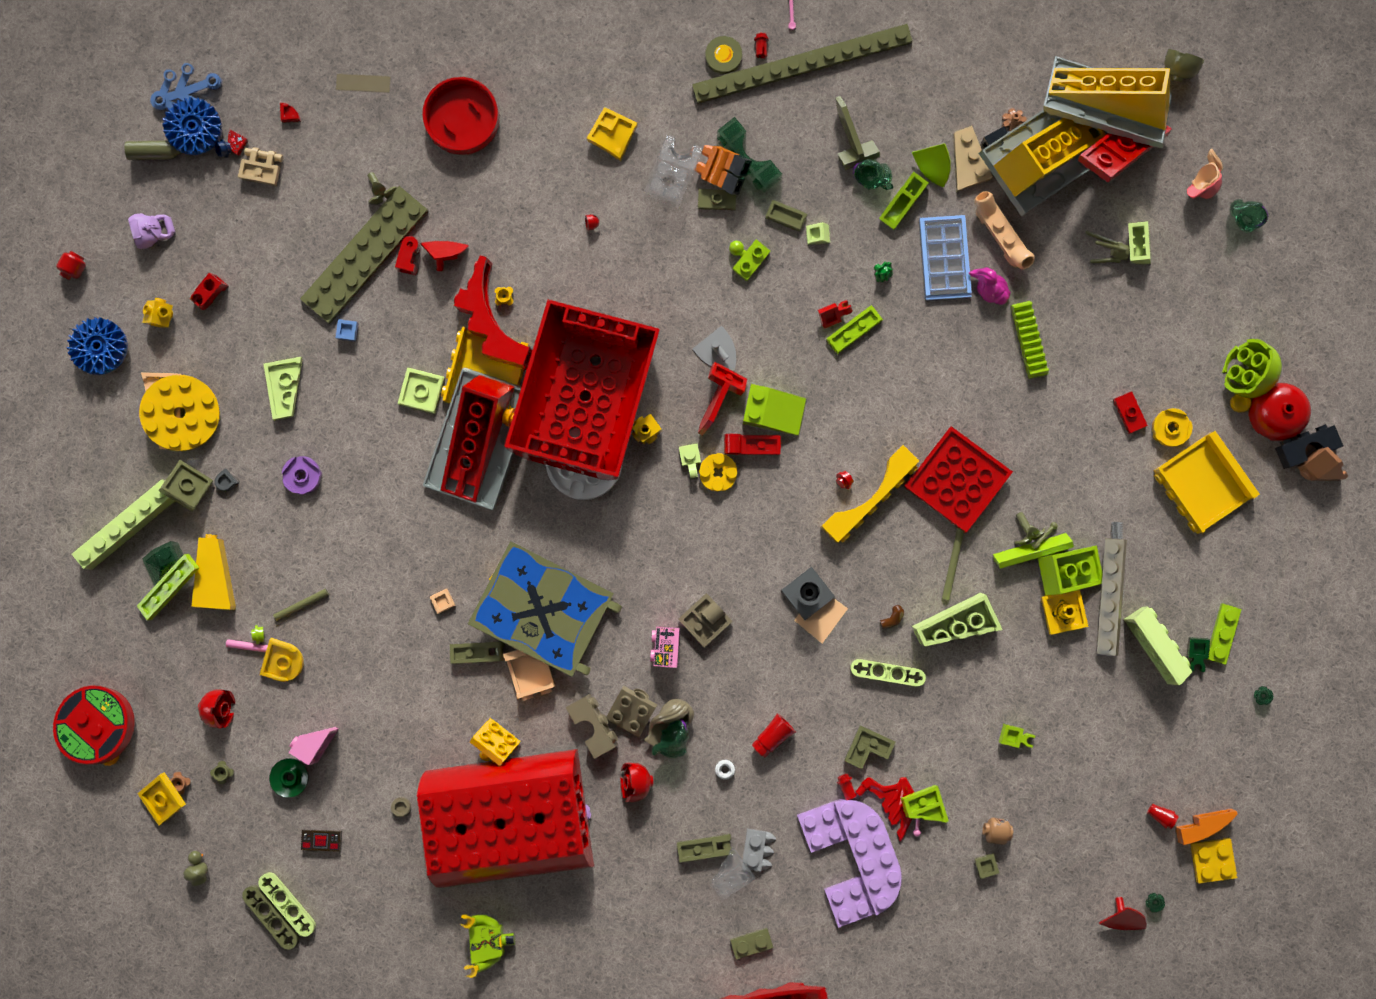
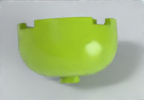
[1222,339,1282,398]

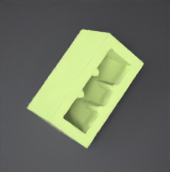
[1128,221,1151,264]

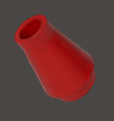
[1147,803,1179,829]

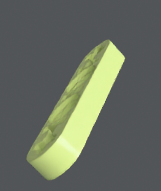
[850,659,926,686]
[258,872,316,936]

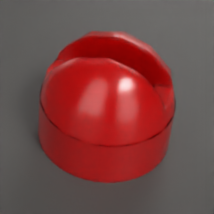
[585,215,600,230]

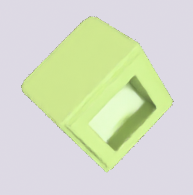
[806,222,830,245]

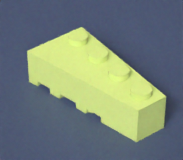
[912,593,1003,646]

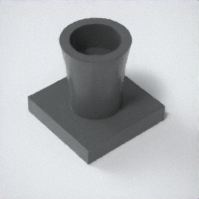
[781,566,835,620]

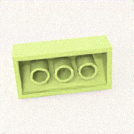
[1123,606,1192,685]

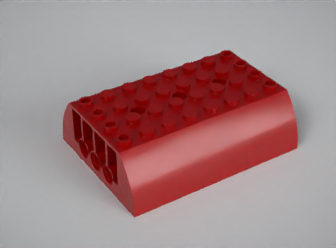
[504,299,660,480]
[417,749,594,888]

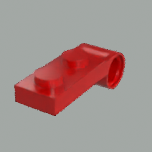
[724,433,781,455]

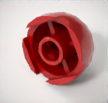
[198,689,235,729]
[620,762,654,802]

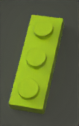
[1207,603,1242,665]

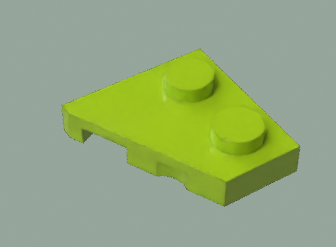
[900,785,949,822]

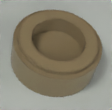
[391,797,411,817]

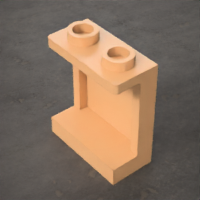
[503,650,556,701]

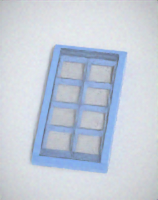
[919,215,972,300]

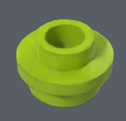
[251,625,264,645]

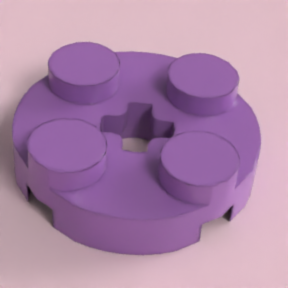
[282,456,322,495]

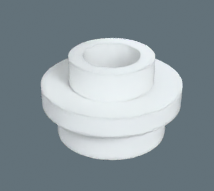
[715,760,735,780]

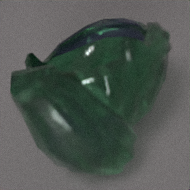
[853,159,894,190]
[1229,199,1269,232]
[652,719,689,758]

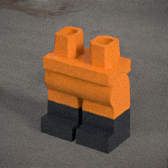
[695,145,753,195]

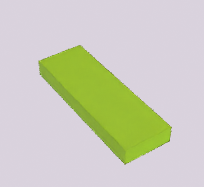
[826,305,883,355]

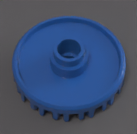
[162,97,222,155]
[67,317,128,375]

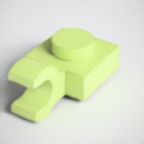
[679,443,701,479]

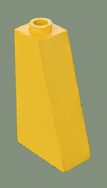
[191,534,236,610]

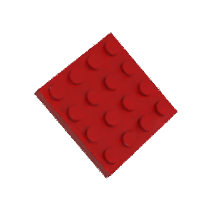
[904,426,1013,533]

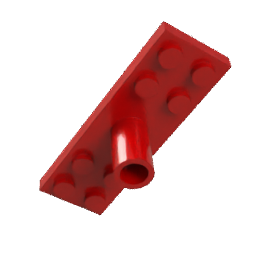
[1078,125,1172,183]

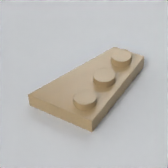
[953,126,993,192]

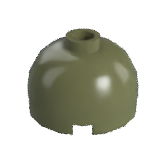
[1164,49,1204,82]

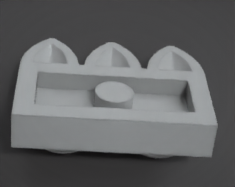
[741,828,776,871]

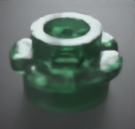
[1254,686,1274,705]
[1145,893,1165,913]

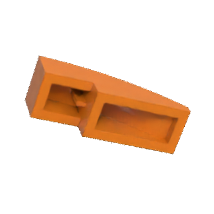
[1175,809,1238,845]

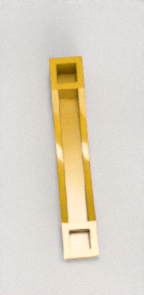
[821,445,919,543]

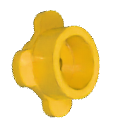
[495,287,514,306]

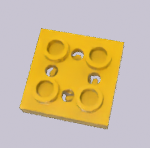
[1041,589,1089,635]
[469,718,521,766]

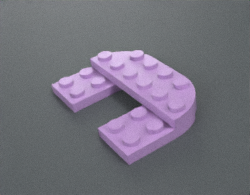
[797,799,902,927]

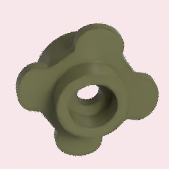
[210,761,234,784]

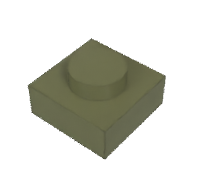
[974,853,999,879]

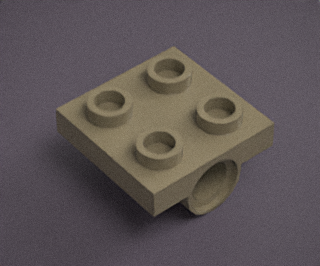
[678,593,733,647]
[606,686,657,737]

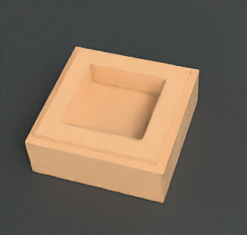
[430,589,456,614]

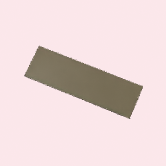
[336,74,391,93]

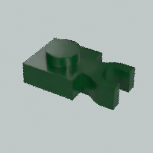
[1187,637,1210,672]

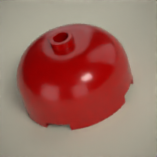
[1248,383,1311,441]

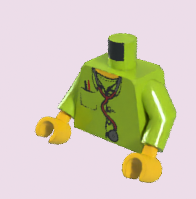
[460,914,515,978]

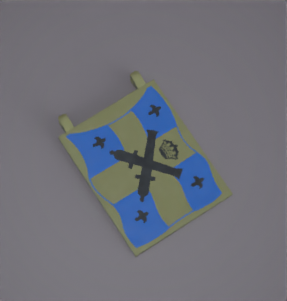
[467,541,622,677]

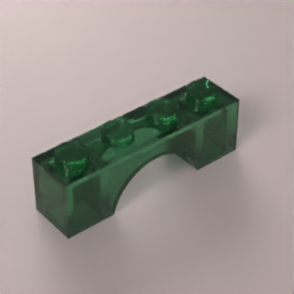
[716,117,782,193]

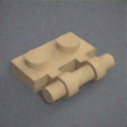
[238,147,283,186]

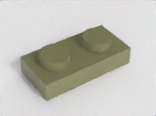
[730,928,774,960]

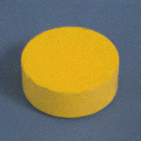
[1230,394,1251,413]

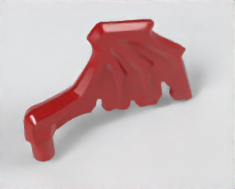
[855,777,915,841]

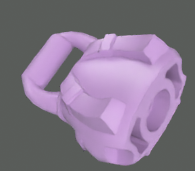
[128,214,175,249]

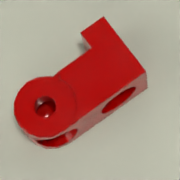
[395,236,421,276]
[190,273,229,310]

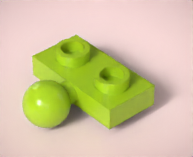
[729,239,770,281]

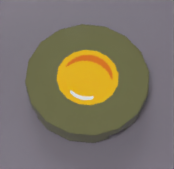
[705,36,742,74]

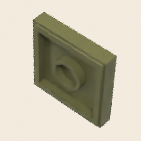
[159,460,214,512]

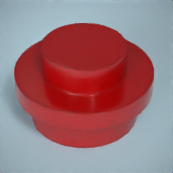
[836,471,854,489]

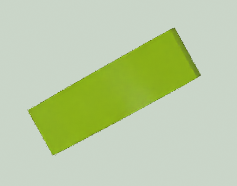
[879,171,929,229]

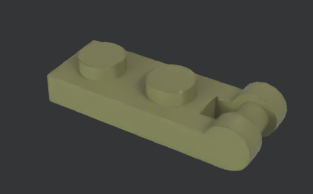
[450,642,505,664]
[677,834,734,862]

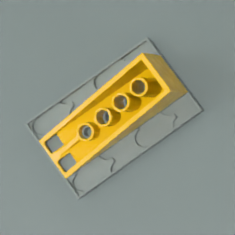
[1044,56,1172,148]
[978,110,1107,216]

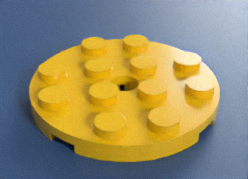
[139,375,220,451]

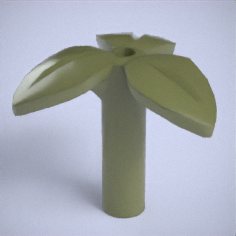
[367,172,397,205]
[1014,512,1045,544]

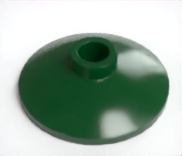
[269,758,309,798]

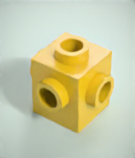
[142,298,173,328]
[631,413,662,445]

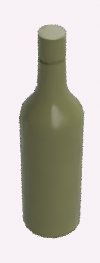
[124,140,182,160]

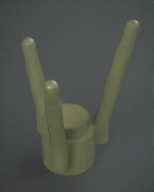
[1085,231,1130,263]

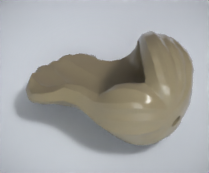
[644,699,694,752]

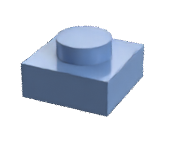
[335,319,358,342]

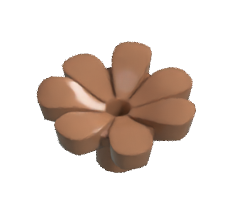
[1002,108,1027,131]

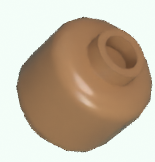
[982,818,1013,845]

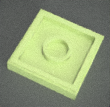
[398,367,445,414]

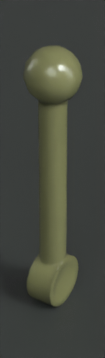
[1032,522,1058,549]

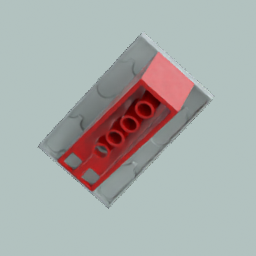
[423,367,522,510]

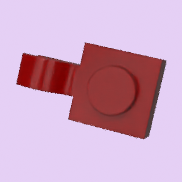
[818,300,853,329]

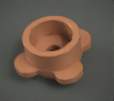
[170,772,191,795]

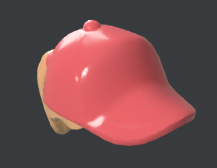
[1187,149,1223,199]

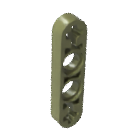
[242,885,299,950]

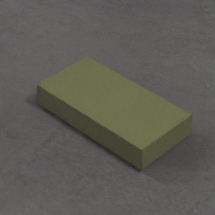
[765,200,807,232]

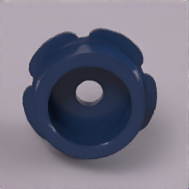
[215,139,231,158]

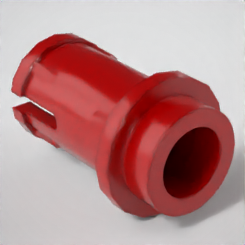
[754,33,769,58]
[837,774,857,800]

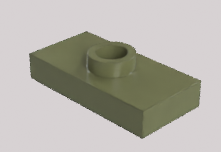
[698,189,736,210]

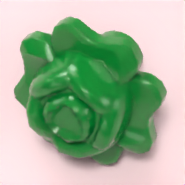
[874,261,893,283]

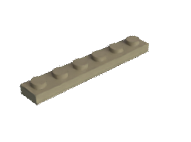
[1097,538,1127,656]

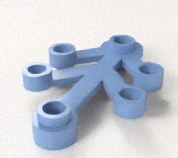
[150,63,222,110]

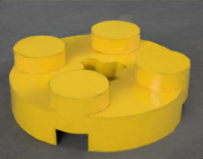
[1152,408,1193,447]
[699,453,737,492]

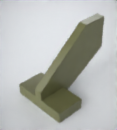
[835,96,880,170]

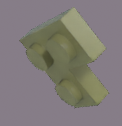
[844,725,896,769]

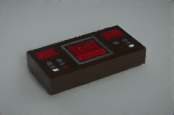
[301,829,342,851]

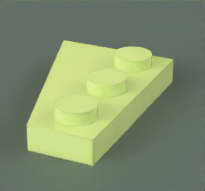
[264,357,303,420]

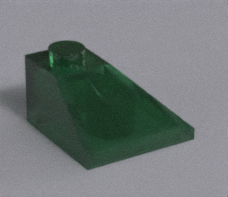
[142,541,193,586]

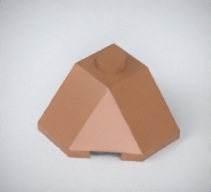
[1297,447,1348,481]

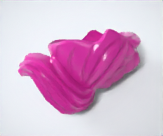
[968,267,1011,305]

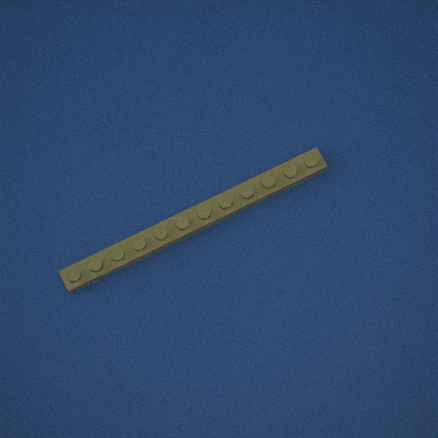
[692,24,913,104]

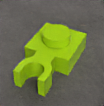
[999,723,1035,748]

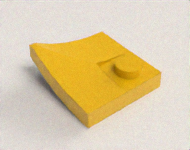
[587,107,638,161]

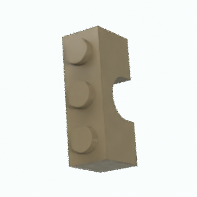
[566,694,618,759]

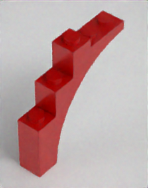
[454,255,532,370]
[721,982,828,999]

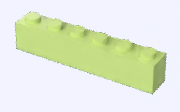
[72,480,174,570]

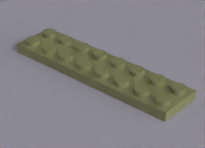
[300,186,428,324]

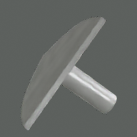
[693,326,736,371]

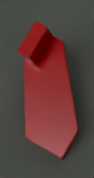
[698,362,747,436]

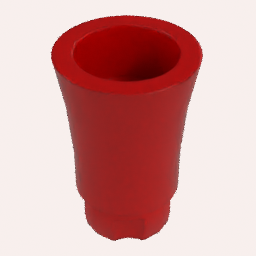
[752,713,796,758]

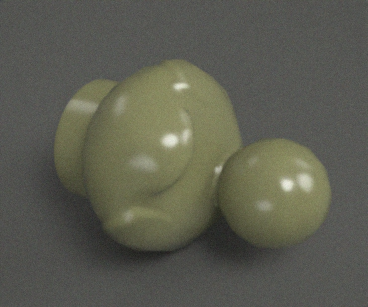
[183,851,208,886]

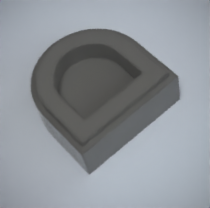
[214,468,239,492]

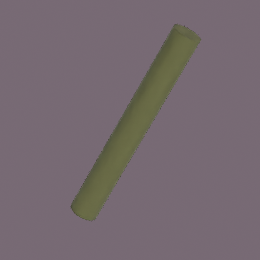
[273,588,329,621]

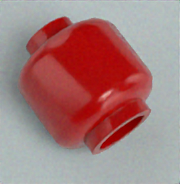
[56,251,86,280]

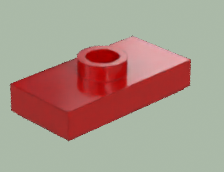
[1113,391,1148,434]

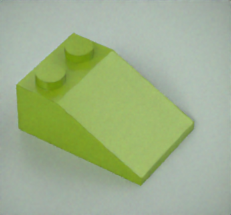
[743,384,806,436]
[1038,545,1103,596]

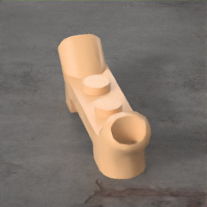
[974,191,1035,270]

